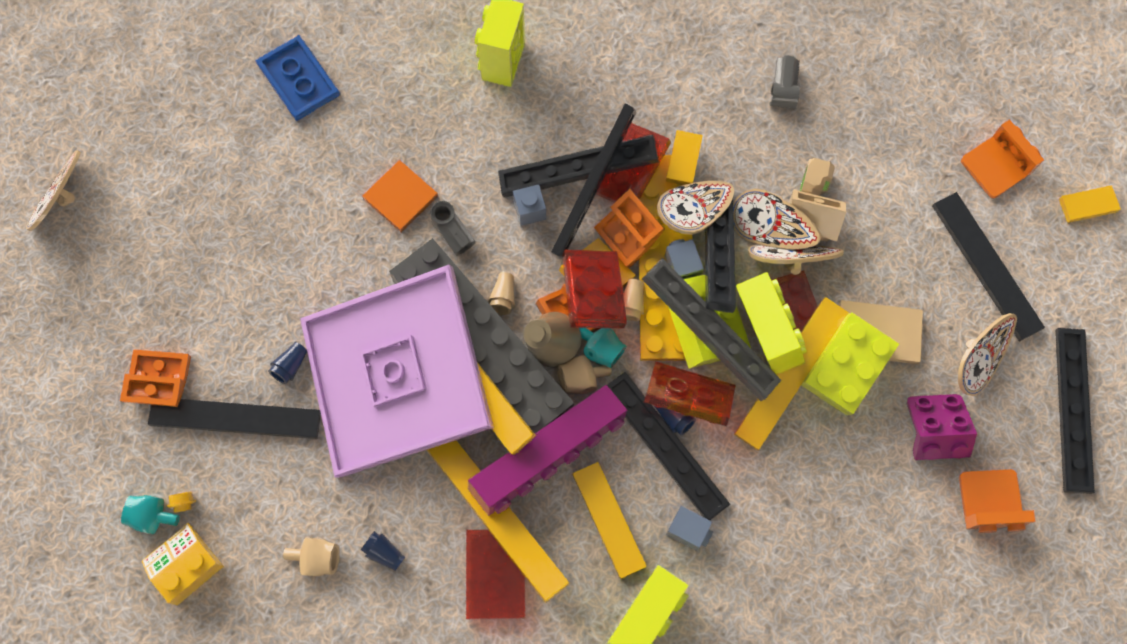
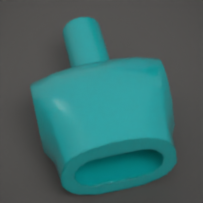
[578,324,627,368]
[121,495,180,535]

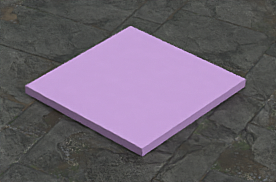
[300,265,494,478]

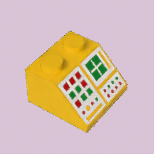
[142,523,224,606]

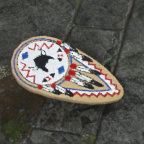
[26,150,81,231]
[657,181,734,234]
[733,188,821,249]
[748,244,844,275]
[958,313,1017,396]

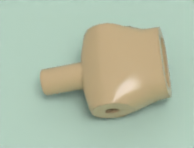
[557,355,611,394]
[283,538,340,576]

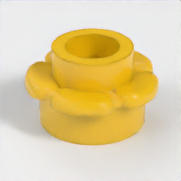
[167,491,196,512]

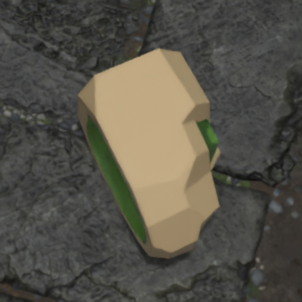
[800,158,835,196]

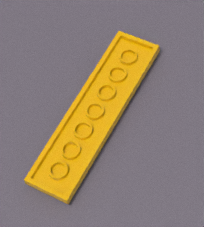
[637,155,692,361]

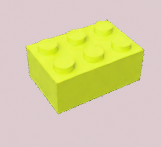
[475,0,525,87]
[736,272,807,374]
[669,275,751,369]
[801,312,899,415]
[607,565,689,644]

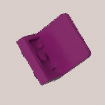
[906,394,977,460]

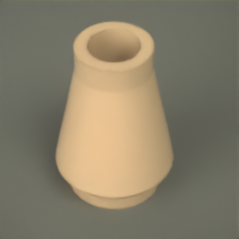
[488,272,515,315]
[617,279,644,321]

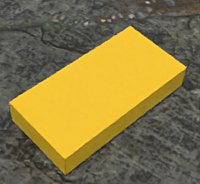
[666,130,703,185]
[1059,185,1121,223]

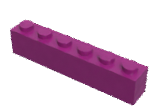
[468,385,627,516]

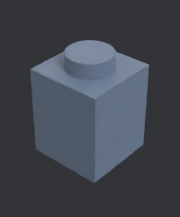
[513,184,546,226]
[664,239,704,279]
[666,506,713,551]

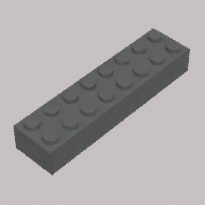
[389,238,574,434]

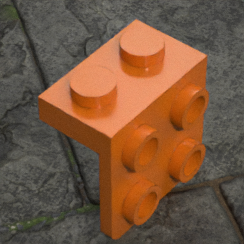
[961,119,1044,198]
[959,469,1036,533]

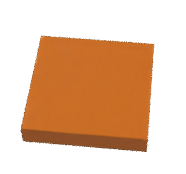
[362,160,438,232]

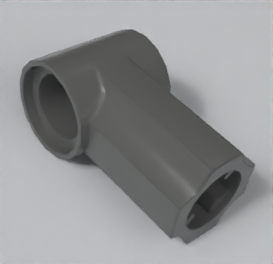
[769,55,800,109]
[430,201,476,256]

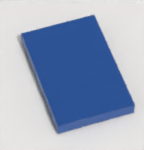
[255,35,341,122]

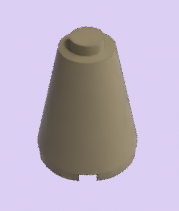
[523,312,582,367]

